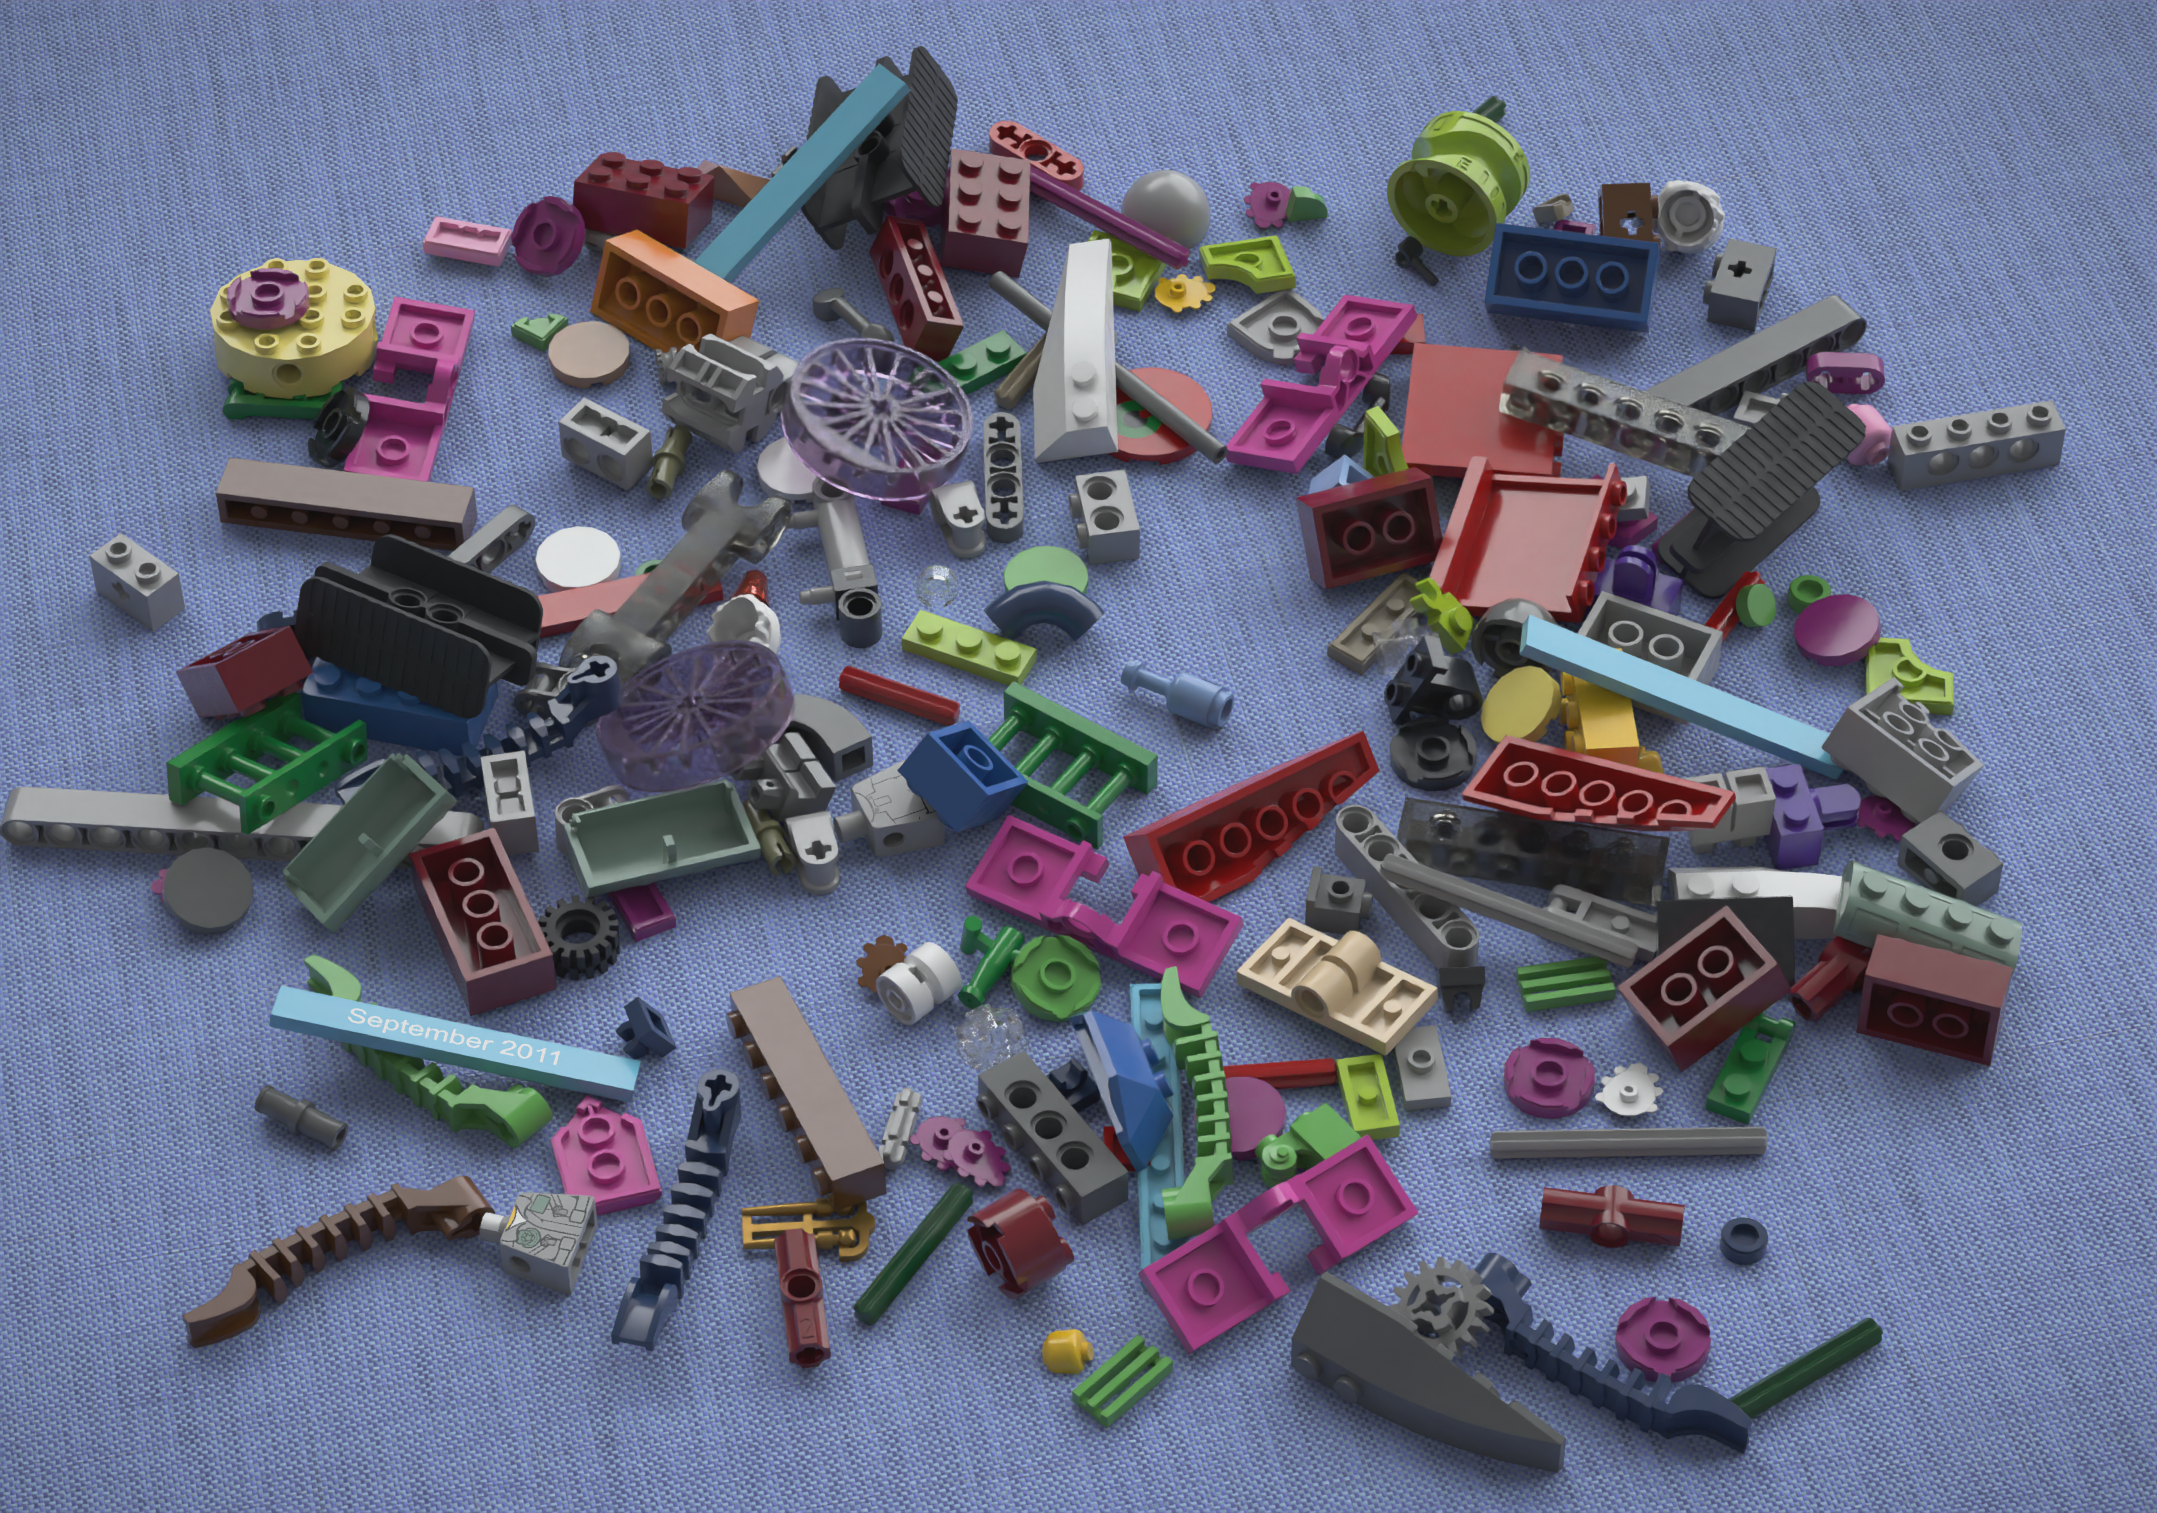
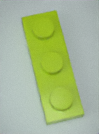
[902,609,1037,686]

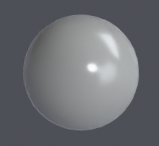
[1121,170,1211,249]

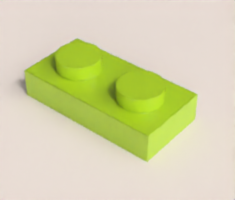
[1336,1054,1400,1140]

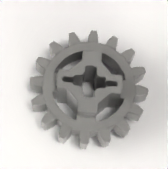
[1389,1257,1494,1359]

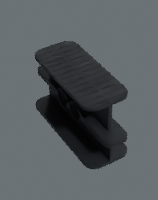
[801,46,958,250]
[1657,382,1866,599]
[295,534,543,719]

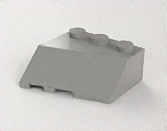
[1821,677,1984,824]

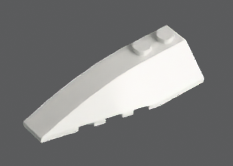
[1033,238,1118,463]
[1668,866,1842,940]

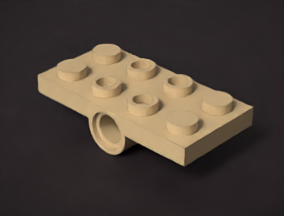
[1236,918,1438,1056]

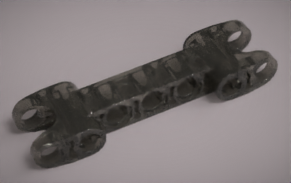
[559,470,793,706]

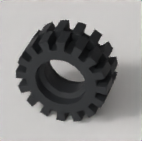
[538,895,621,981]

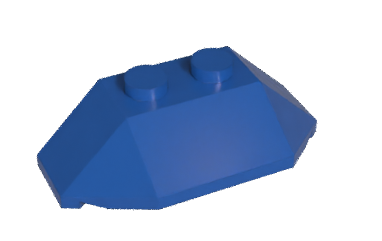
[1070,1010,1174,1173]

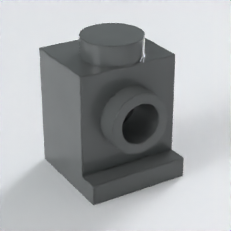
[1305,867,1373,935]

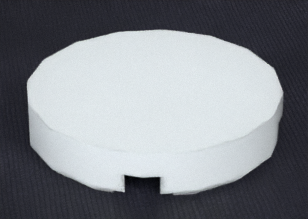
[757,435,841,504]
[536,526,621,593]

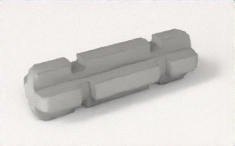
[878,1088,923,1171]

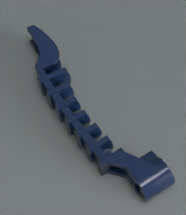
[335,656,623,805]
[611,1069,742,1351]
[1460,1253,1752,1454]

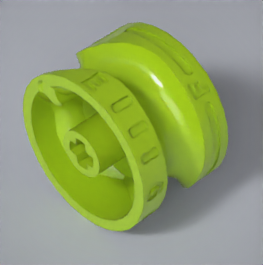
[1387,111,1530,257]

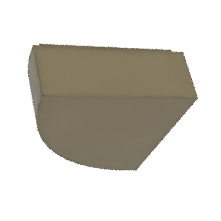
[1532,193,1574,223]

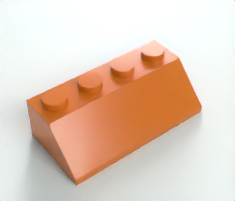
[590,230,759,353]

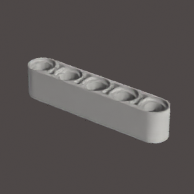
[1335,805,1479,969]

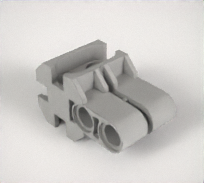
[661,334,814,453]

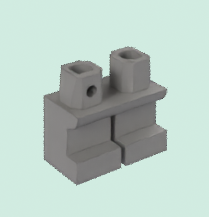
[1683,766,1776,854]

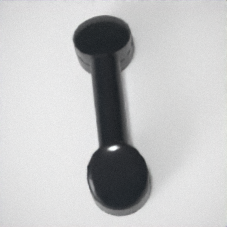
[1325,372,1391,459]

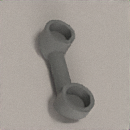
[813,288,895,366]

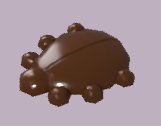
[856,935,908,995]

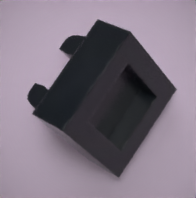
[1436,966,1486,1013]

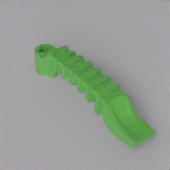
[303,954,553,1148]
[1161,966,1234,1240]

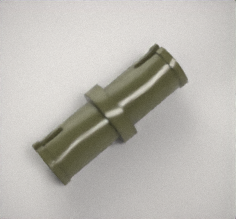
[646,425,693,500]
[742,799,797,876]

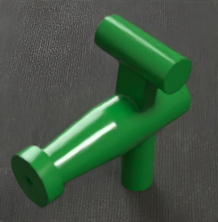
[958,916,1025,1010]

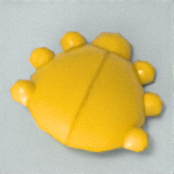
[1155,274,1216,314]

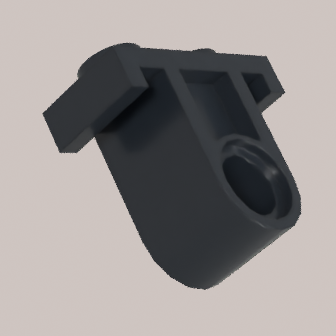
[1384,635,1483,726]

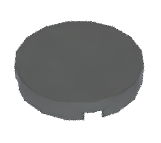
[162,847,254,935]

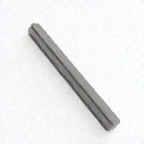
[1379,853,1638,968]
[1490,1127,1767,1159]

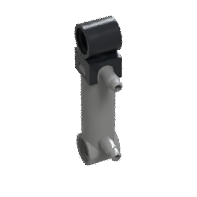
[782,471,882,648]

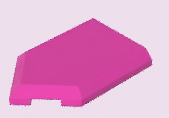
[551,1095,662,1216]

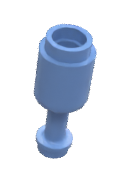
[1121,660,1234,728]

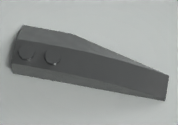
[1291,1271,1566,1473]

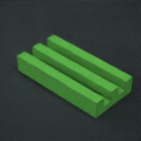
[1516,957,1616,1012]
[1072,1334,1173,1428]

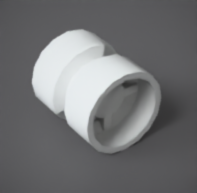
[876,942,962,1025]

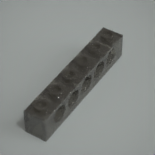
[1499,350,1751,478]
[1396,797,1670,906]

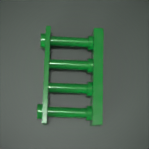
[987,681,1158,850]
[166,692,368,835]

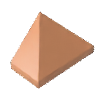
[697,160,770,208]

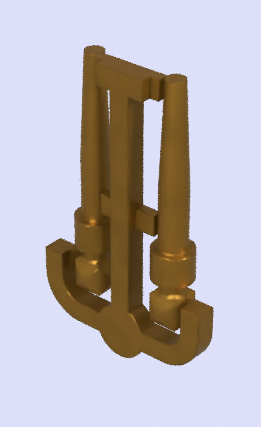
[742,1198,876,1262]

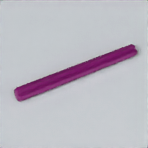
[1029,165,1190,270]

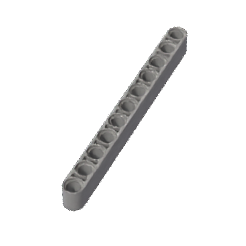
[0,787,484,869]

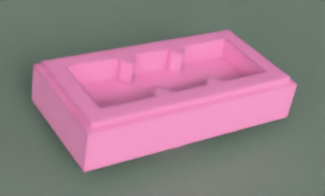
[423,216,512,267]

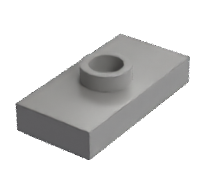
[1393,1025,1452,1111]

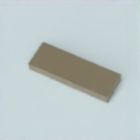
[1327,572,1423,675]

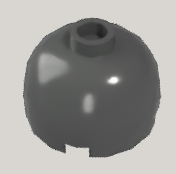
[1471,598,1557,679]

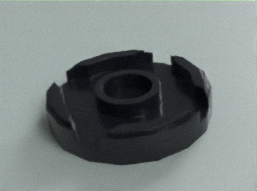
[308,387,370,468]
[1389,717,1477,791]

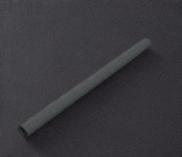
[989,271,1228,464]

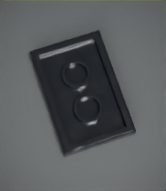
[1655,895,1795,987]

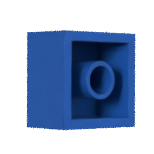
[897,720,1028,833]

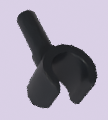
[1395,236,1439,286]

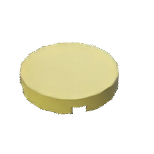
[1481,666,1562,744]

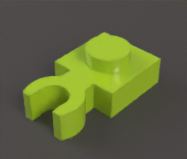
[1409,578,1475,655]

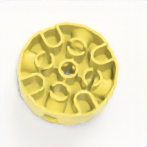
[210,258,378,399]

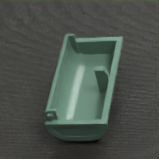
[282,753,458,934]
[563,779,761,898]
[1833,860,2022,978]

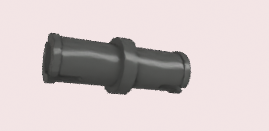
[254,1085,349,1150]

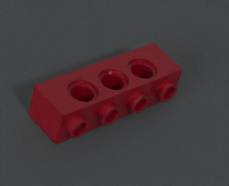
[869,215,964,362]

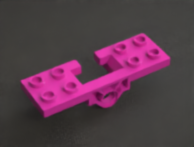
[1226,295,1418,474]
[343,297,475,482]
[965,815,1244,998]
[1138,1134,1419,1355]

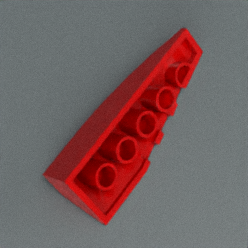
[1123,731,1380,902]
[1461,735,1736,832]

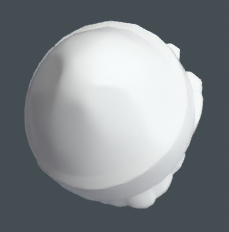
[1652,180,1725,254]
[706,594,781,679]

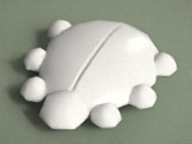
[1595,1063,1663,1117]

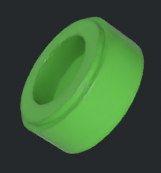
[1787,575,1831,614]
[1736,584,1776,628]

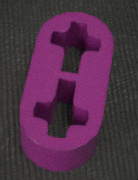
[1806,352,1885,394]

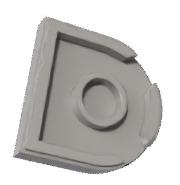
[1227,289,1324,365]

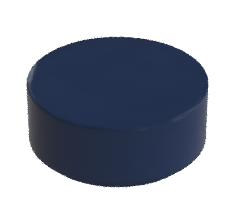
[1720,1217,1768,1265]

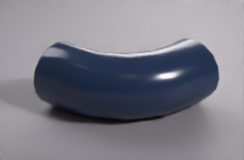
[984,580,1105,641]

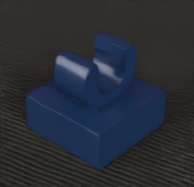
[616,997,677,1059]
[1046,1058,1100,1113]

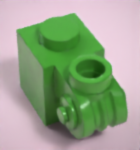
[1255,1103,1362,1188]

